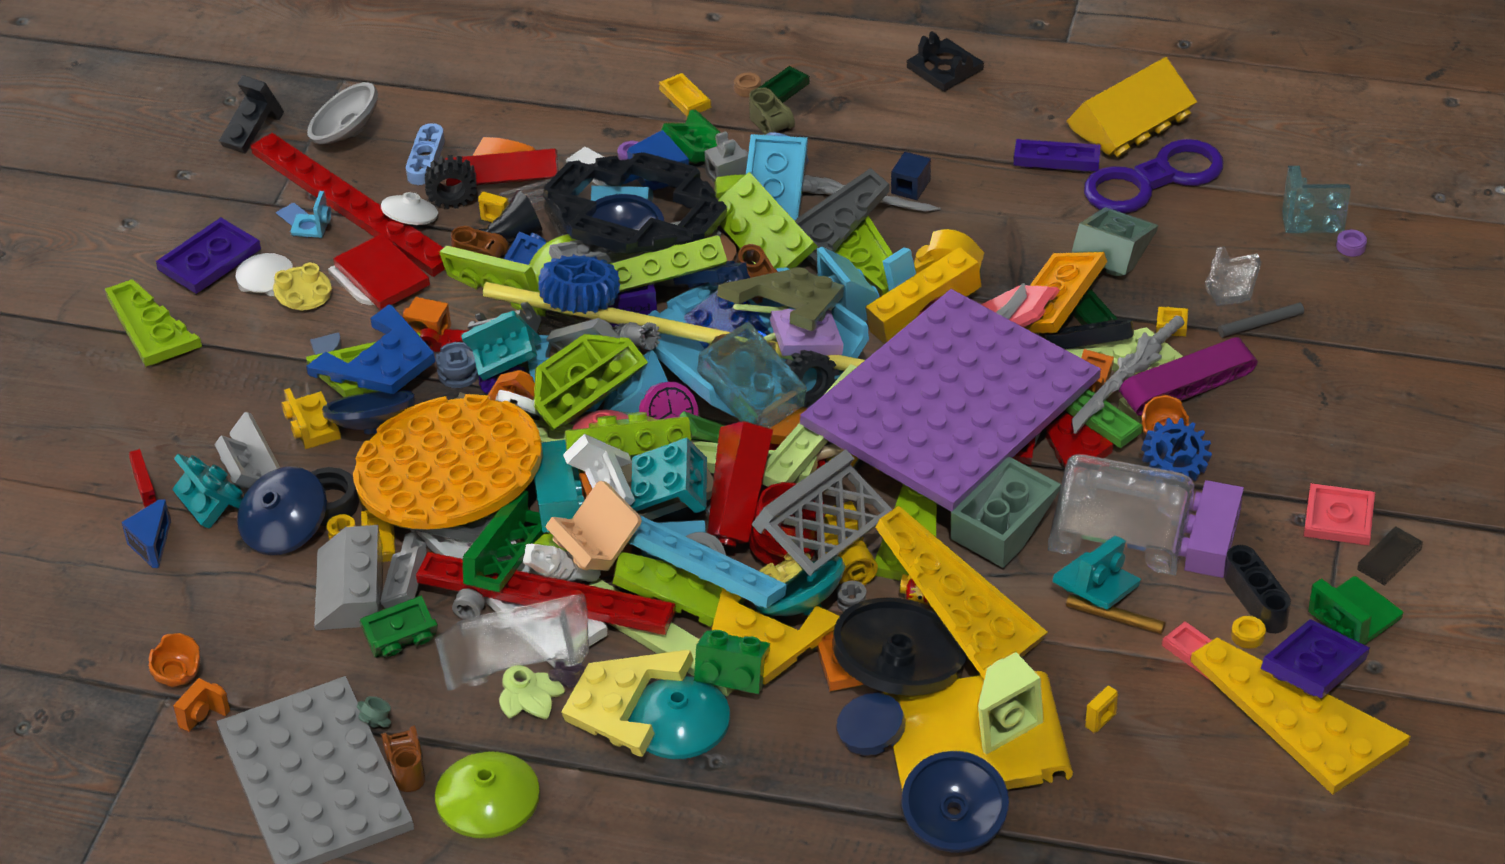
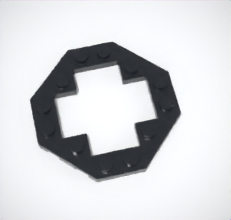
[543,152,727,254]

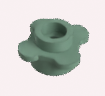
[357,696,391,727]

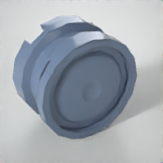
[435,342,479,388]

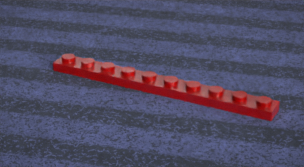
[250,133,445,277]

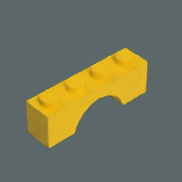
[865,247,982,344]

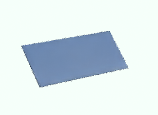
[275,202,316,238]

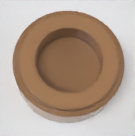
[734,73,761,97]

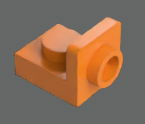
[173,678,230,732]

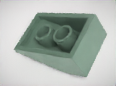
[1071,207,1159,276]
[951,456,1061,568]

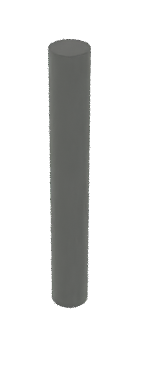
[1218,302,1304,338]

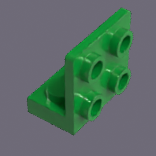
[1308,576,1403,645]

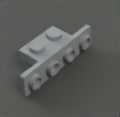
[214,412,281,489]

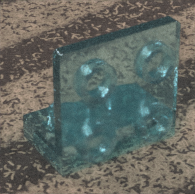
[1282,166,1351,233]

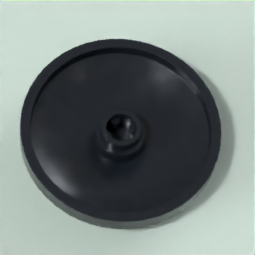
[832,598,967,696]

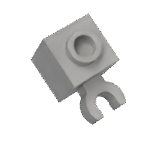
[704,131,748,183]

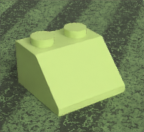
[978,652,1044,755]

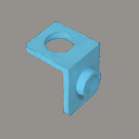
[290,191,331,238]

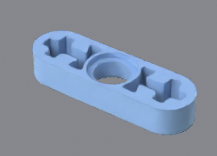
[406,123,445,185]

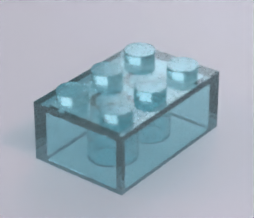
[697,321,807,428]

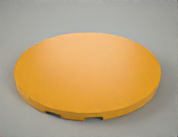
[353,394,542,529]

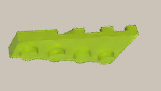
[439,246,548,319]
[875,484,937,581]

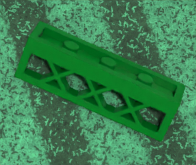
[463,490,544,593]

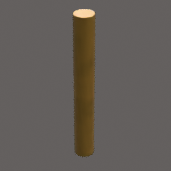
[1066,594,1166,634]

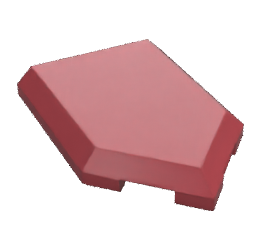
[981,285,1060,327]

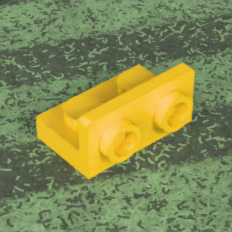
[281,388,341,449]

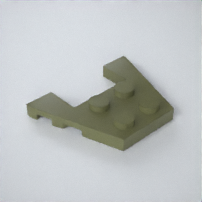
[717,267,844,331]

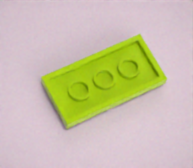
[718,172,818,269]

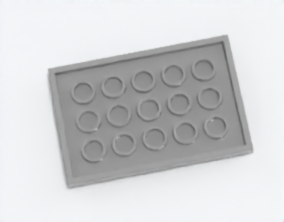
[216,676,414,864]

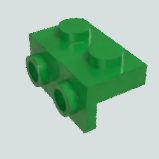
[661,110,721,163]
[359,595,438,658]
[694,630,770,694]

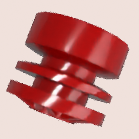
[749,482,826,566]

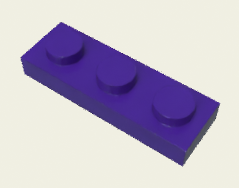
[1013,139,1101,171]

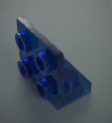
[684,280,771,354]

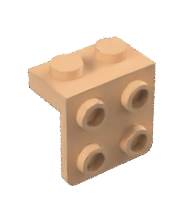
[545,481,642,571]

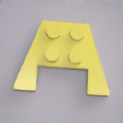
[561,650,694,757]

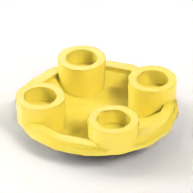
[273,263,332,310]
[759,553,811,585]

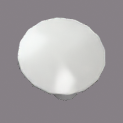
[235,253,293,296]

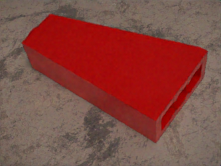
[707,421,773,548]

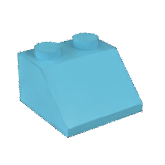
[817,247,880,321]

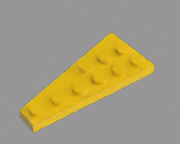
[875,506,1048,679]
[1190,638,1411,795]

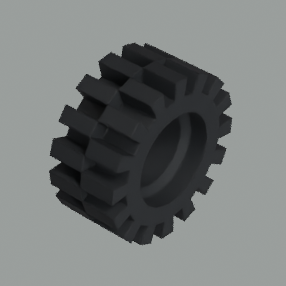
[425,155,477,209]
[779,350,840,408]

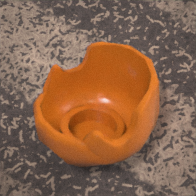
[1141,395,1189,435]
[148,633,200,687]

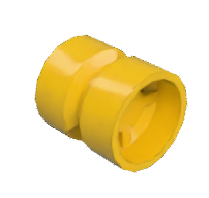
[825,527,878,585]

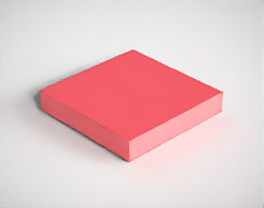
[1304,483,1375,545]

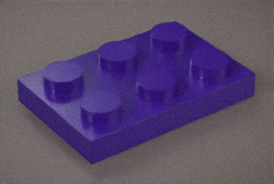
[156,217,261,294]
[1261,619,1370,699]

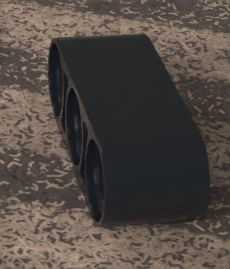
[1224,545,1291,634]

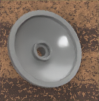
[307,82,378,144]

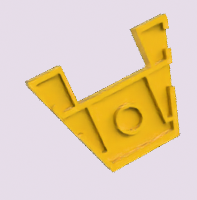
[711,588,839,685]

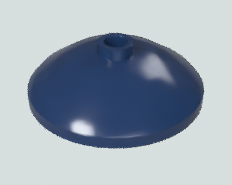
[592,194,664,229]
[322,390,415,434]
[237,466,327,555]
[902,751,1009,852]

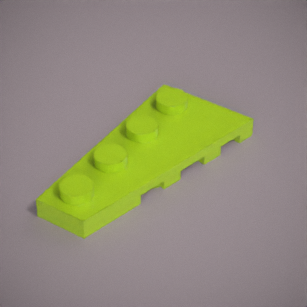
[835,216,893,296]
[105,279,202,367]
[612,552,744,627]

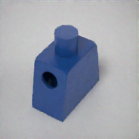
[623,130,689,190]

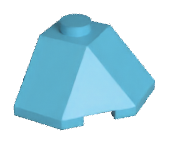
[602,350,668,413]

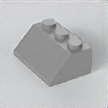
[314,525,383,630]

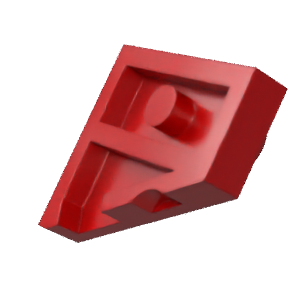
[1045,413,1113,482]

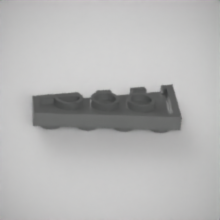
[794,168,890,268]

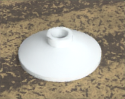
[381,192,438,225]

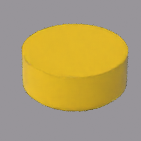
[1231,616,1266,649]

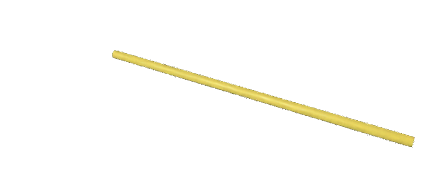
[483,282,865,371]

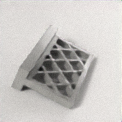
[751,449,893,576]

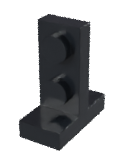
[219,75,285,154]

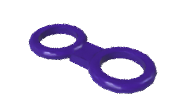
[1084,139,1223,214]

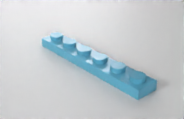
[628,515,787,608]

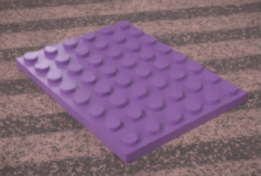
[800,289,1101,512]

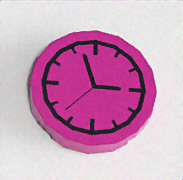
[639,382,698,420]

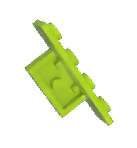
[611,235,727,293]
[565,412,691,456]

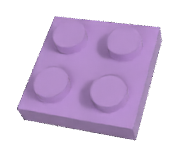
[770,309,844,356]

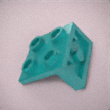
[631,438,707,513]

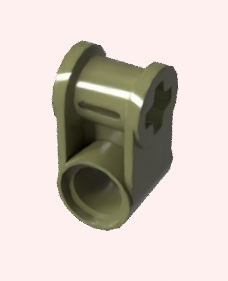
[749,88,795,135]

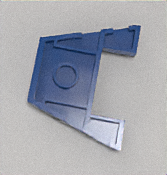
[306,304,436,394]

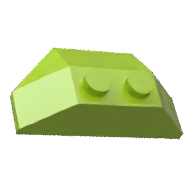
[534,334,648,431]

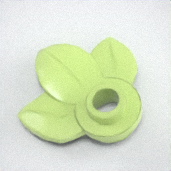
[499,665,565,720]

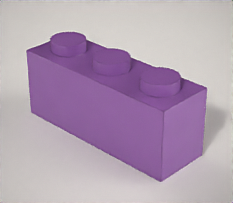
[1180,480,1244,578]

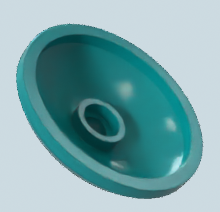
[754,556,845,617]
[628,676,730,759]

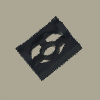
[907,31,984,92]

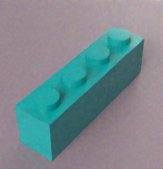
[534,440,584,533]

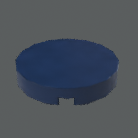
[836,693,906,756]

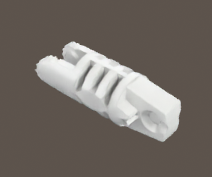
[523,544,601,582]

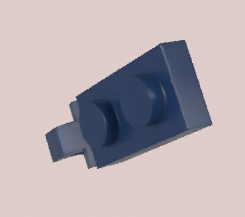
[673,261,750,288]

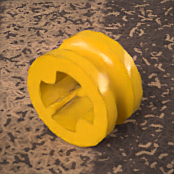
[327,514,356,540]

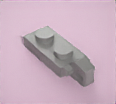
[380,531,426,609]

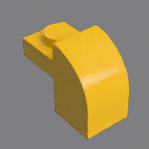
[914,229,984,274]

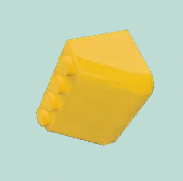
[1066,57,1197,157]

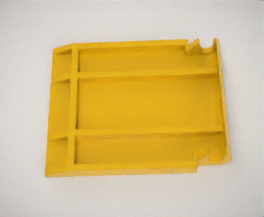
[882,671,1073,790]

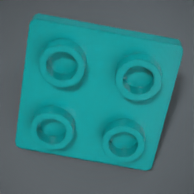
[461,311,541,380]
[172,454,243,529]
[1052,535,1141,609]

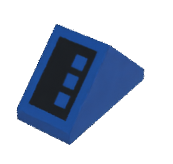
[121,500,171,568]

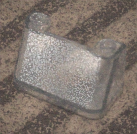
[1048,454,1195,576]

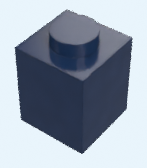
[891,152,931,200]

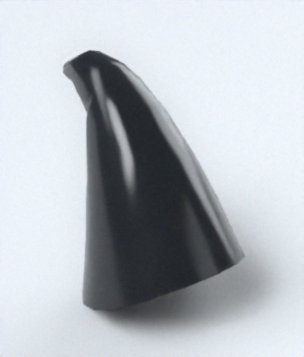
[477,190,543,244]

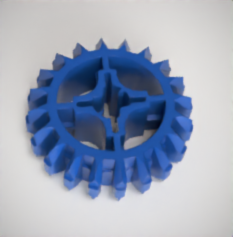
[538,254,620,314]

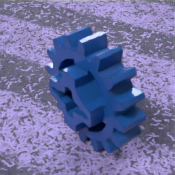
[1141,418,1212,485]

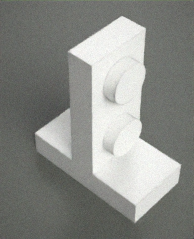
[563,434,635,505]

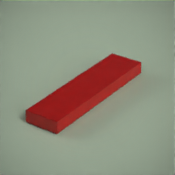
[445,148,559,186]

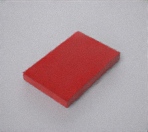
[333,233,430,310]

